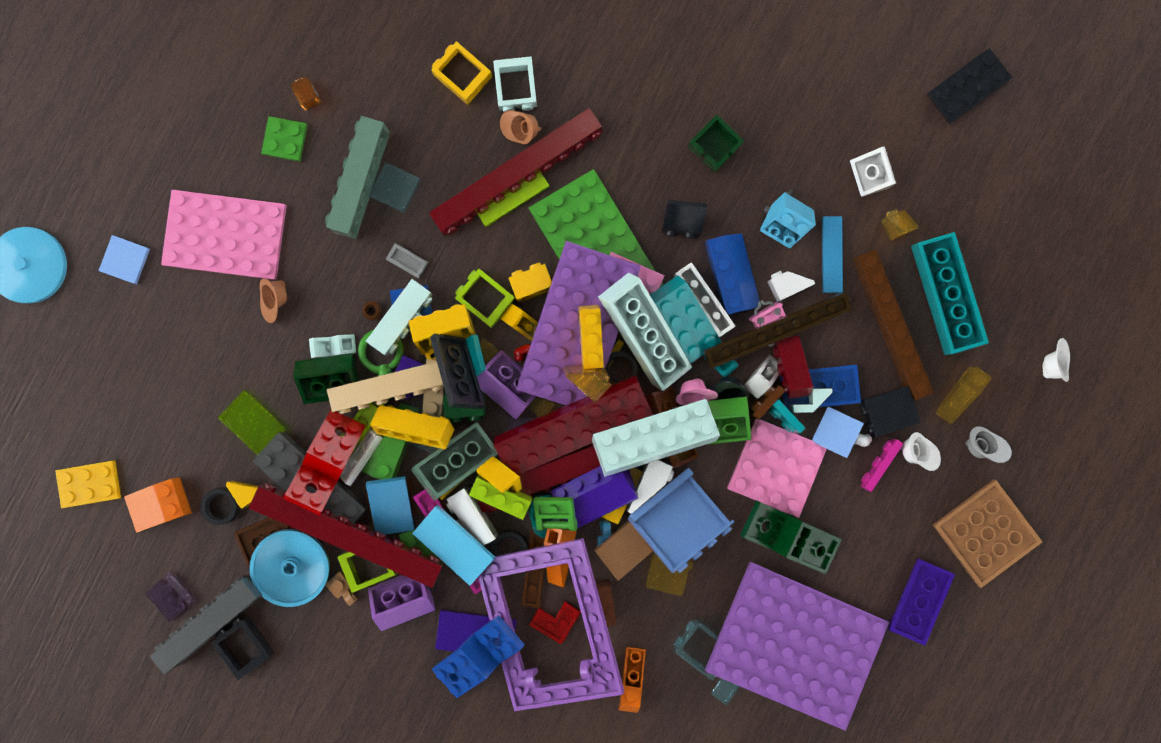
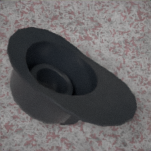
[709,377,749,400]

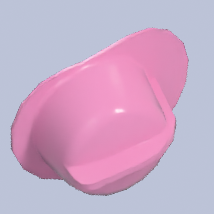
[676,378,718,405]

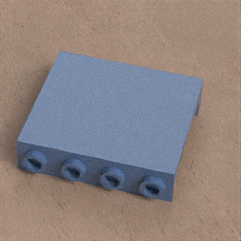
[628,468,734,574]

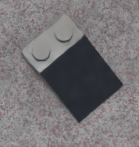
[661,200,707,239]

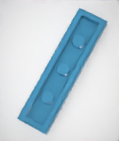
[822,216,843,293]

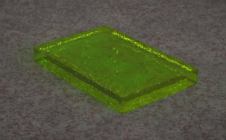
[218,390,287,456]

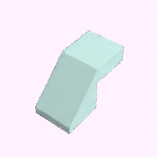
[309,334,356,358]
[790,389,832,413]

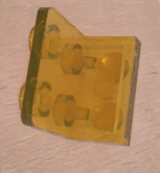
[646,552,693,596]

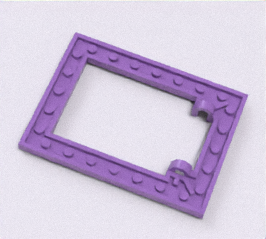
[478,538,625,711]

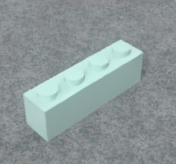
[366,279,433,356]

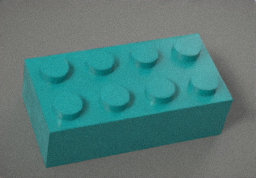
[650,275,721,364]

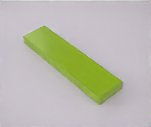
[477,172,550,227]

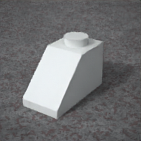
[768,271,815,302]
[744,354,779,399]

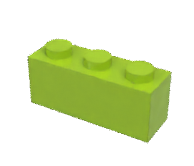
[469,475,533,520]

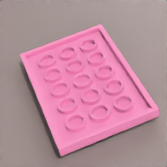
[161,190,287,280]

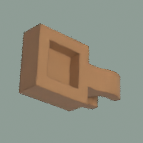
[325,571,358,606]

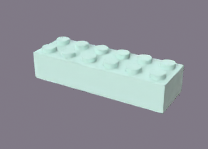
[598,273,692,391]
[592,399,720,477]

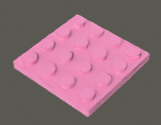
[727,419,827,518]

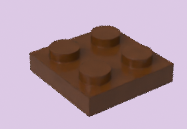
[748,385,785,420]

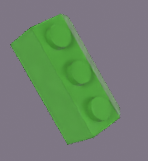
[689,397,751,444]

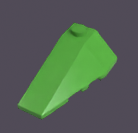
[361,403,419,480]

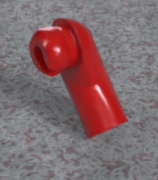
[513,344,531,361]

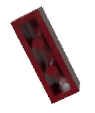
[772,335,813,399]

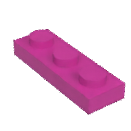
[861,439,903,492]

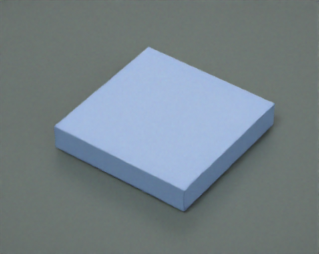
[99,235,150,284]
[812,407,864,458]

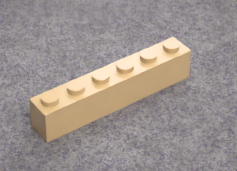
[327,362,443,414]

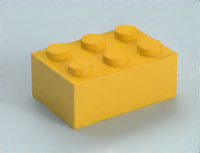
[408,304,476,355]

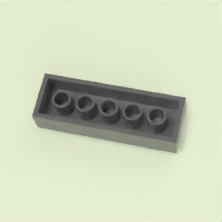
[253,432,368,524]
[150,575,262,675]

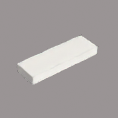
[340,428,383,486]

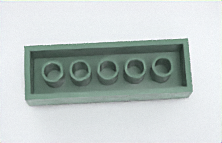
[325,116,390,240]

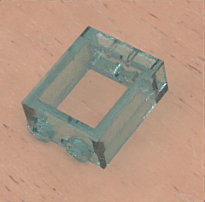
[673,618,719,681]

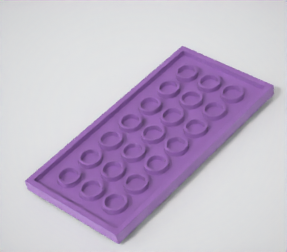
[516,241,641,405]

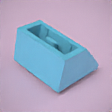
[760,192,816,248]

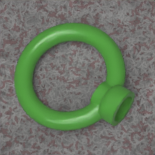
[358,330,404,376]

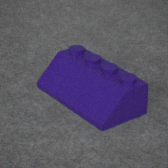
[551,466,639,528]

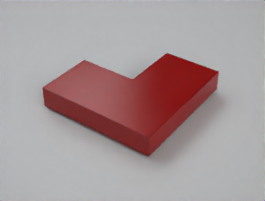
[529,601,581,645]

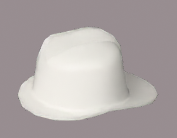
[1043,338,1070,382]
[900,432,941,471]

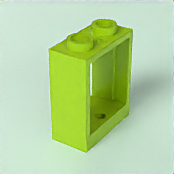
[455,269,516,328]
[338,552,397,593]

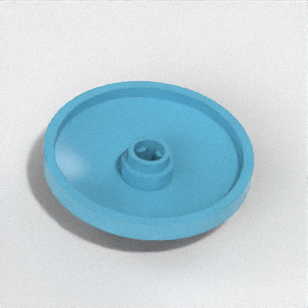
[0,227,67,304]
[250,529,330,607]

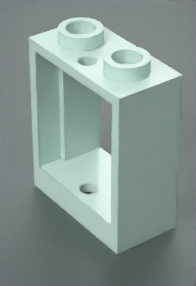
[493,57,537,112]

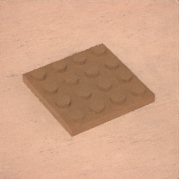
[933,479,1042,588]

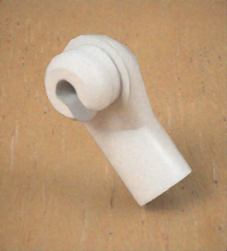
[854,433,872,447]

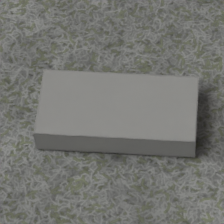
[386,243,429,279]

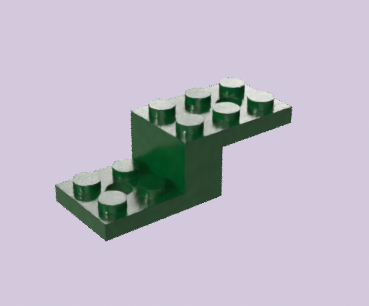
[740,500,842,574]

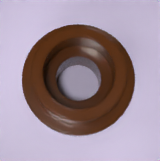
[362,301,382,321]

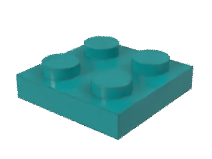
[768,399,805,433]

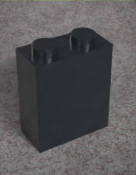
[859,386,921,437]

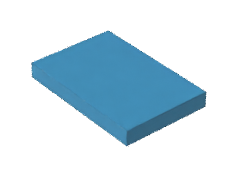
[366,476,415,534]

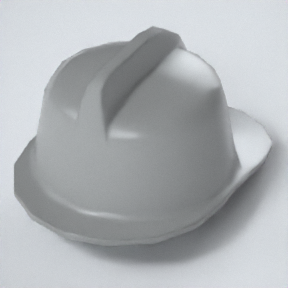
[965,426,1012,463]

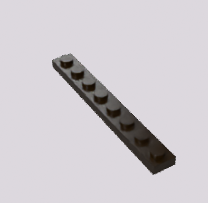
[703,292,852,368]

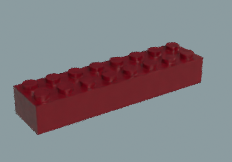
[494,375,653,475]

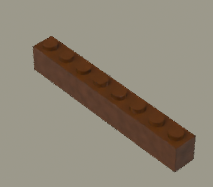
[852,249,934,400]

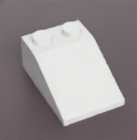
[627,460,674,513]

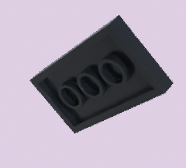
[927,47,1012,124]
[430,333,485,409]

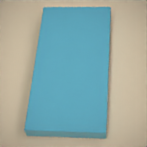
[412,505,495,585]

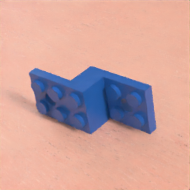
[431,615,525,698]

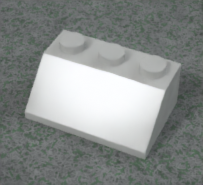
[446,486,498,546]

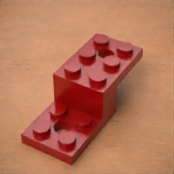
[283,409,366,516]

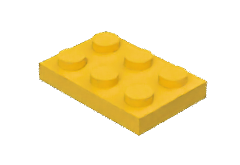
[55,460,121,508]

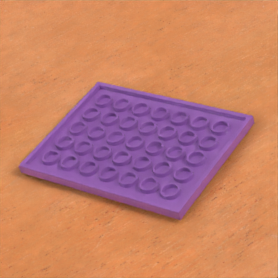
[705,562,889,731]

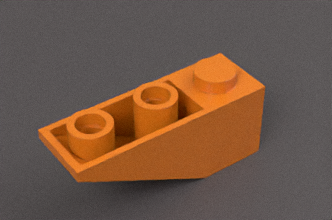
[544,529,576,587]
[618,647,646,713]

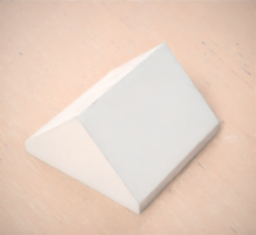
[850,146,896,197]

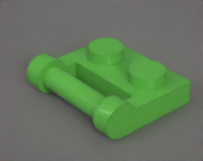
[533,497,577,531]

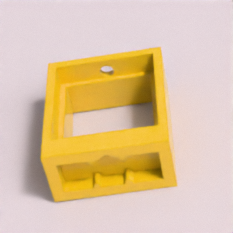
[431,41,492,105]

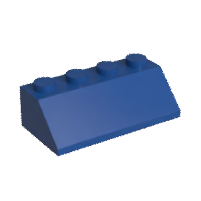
[705,233,760,315]

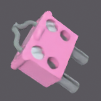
[749,300,786,347]

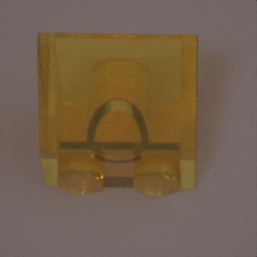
[563,365,611,402]

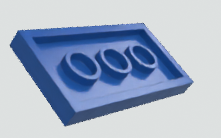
[780,365,861,410]

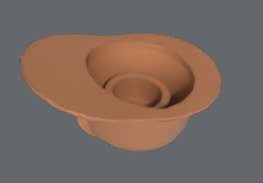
[500,110,542,144]
[260,278,287,323]

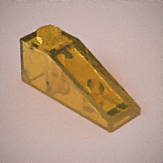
[935,366,992,424]

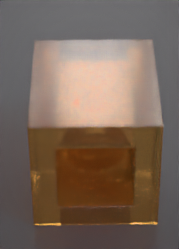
[290,77,322,110]

